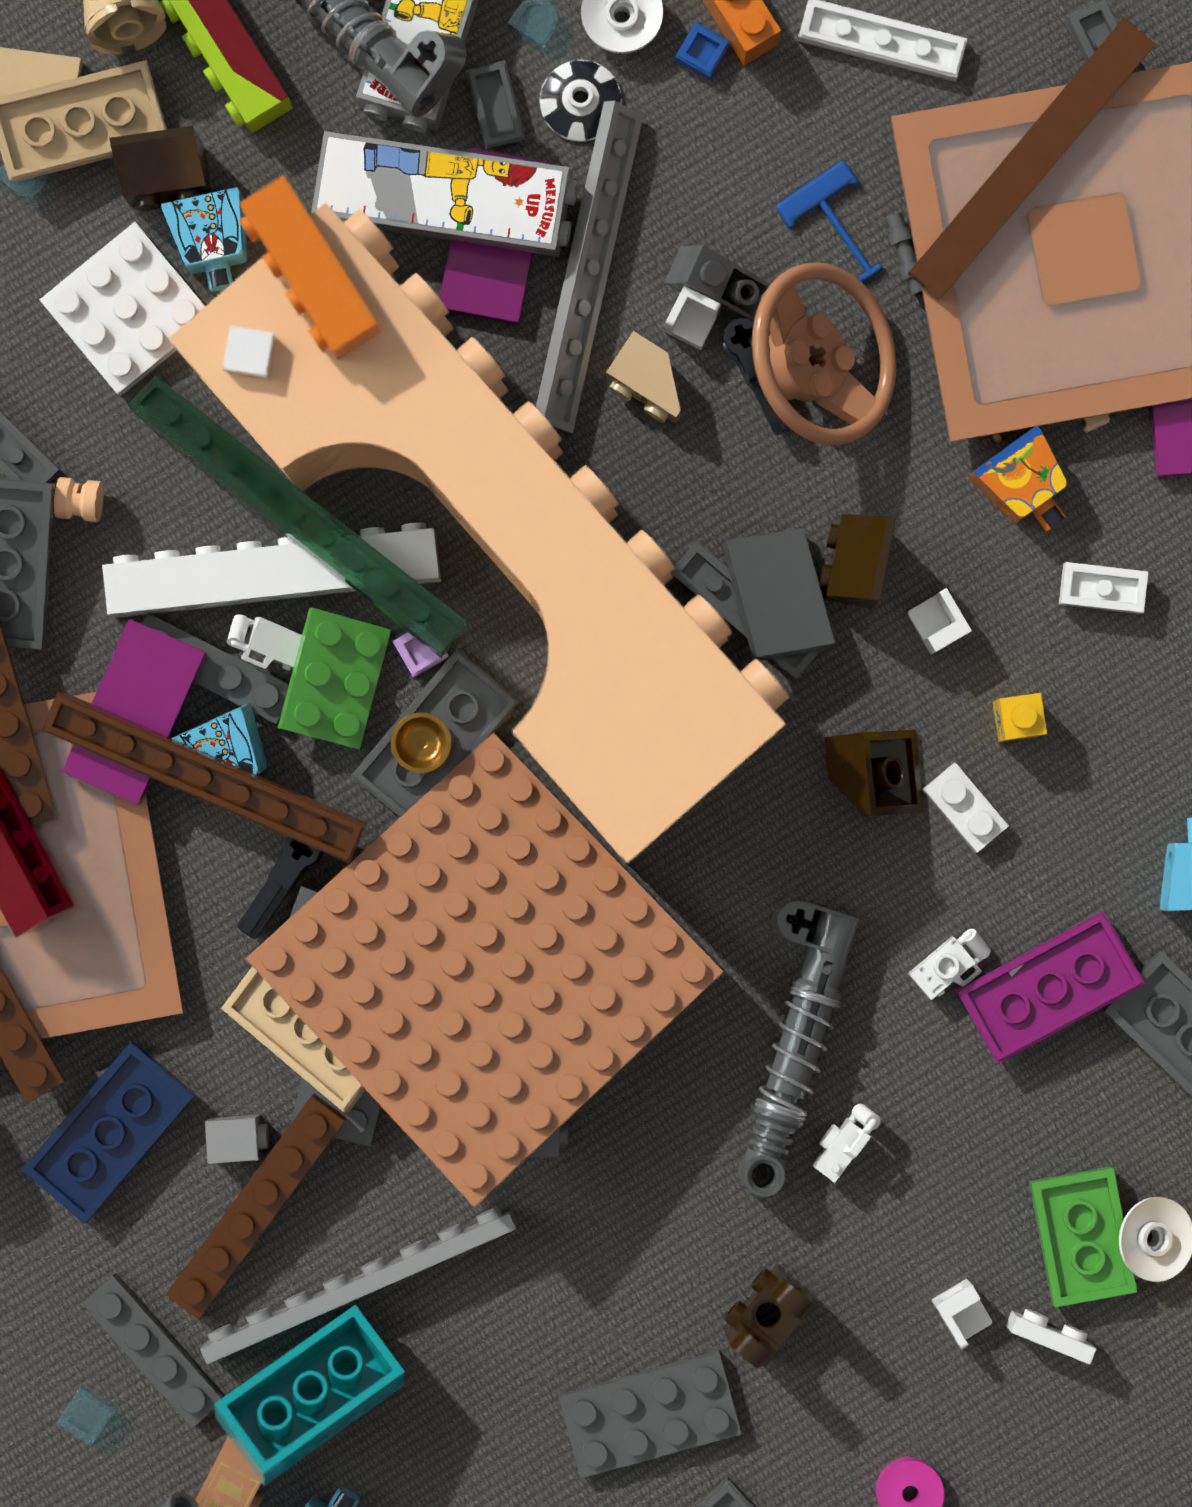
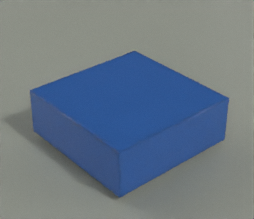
[675,22,731,81]

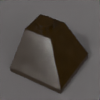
[825,730,924,817]

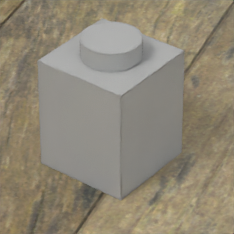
[205,1114,269,1164]

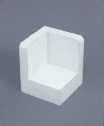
[664,286,721,350]
[908,588,972,655]
[931,1279,992,1350]

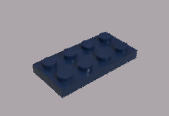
[21,1041,196,1224]

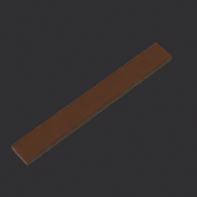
[908,18,1156,301]
[42,691,367,863]

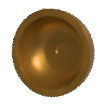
[391,712,451,773]

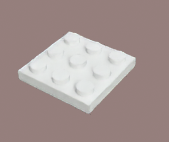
[40,222,205,397]

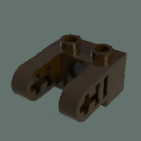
[724,1264,818,1369]

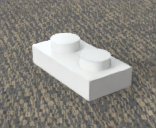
[1059,562,1148,614]
[922,763,1009,853]
[1006,1309,1096,1364]

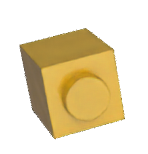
[993,693,1047,742]

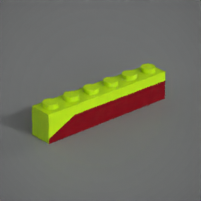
[160,0,293,134]

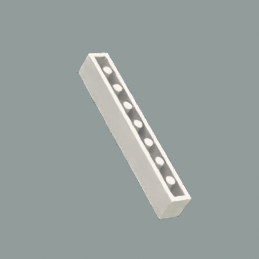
[102,522,441,618]

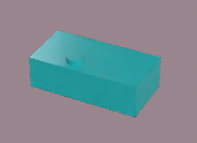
[214,1305,405,1486]

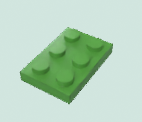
[278,608,391,750]
[1029,1166,1137,1308]

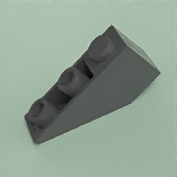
[664,245,771,333]

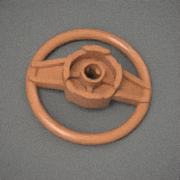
[752,262,897,445]

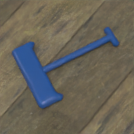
[776,161,883,283]

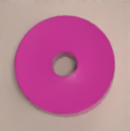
[876,1457,944,1507]

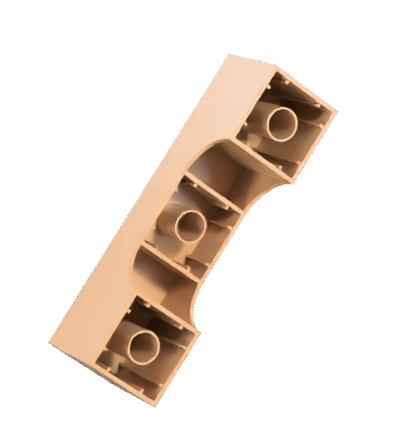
[168,202,789,863]

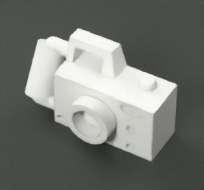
[227,615,302,671]
[908,929,991,1000]
[812,1104,881,1183]

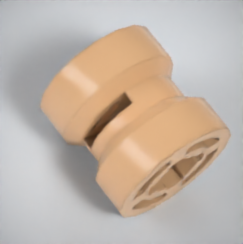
[54,477,104,522]

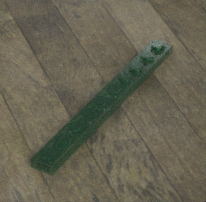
[128,375,469,658]

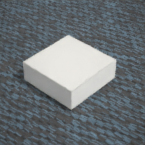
[223,326,275,378]

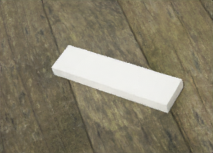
[798,0,967,82]

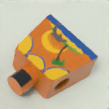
[968,425,1068,532]

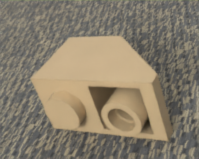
[606,331,681,424]

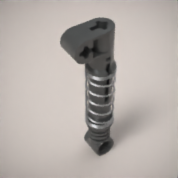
[293,0,467,117]
[738,900,860,1197]

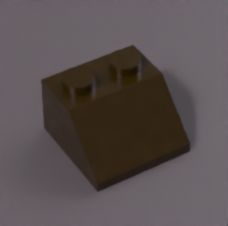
[109,126,211,211]
[819,514,896,609]

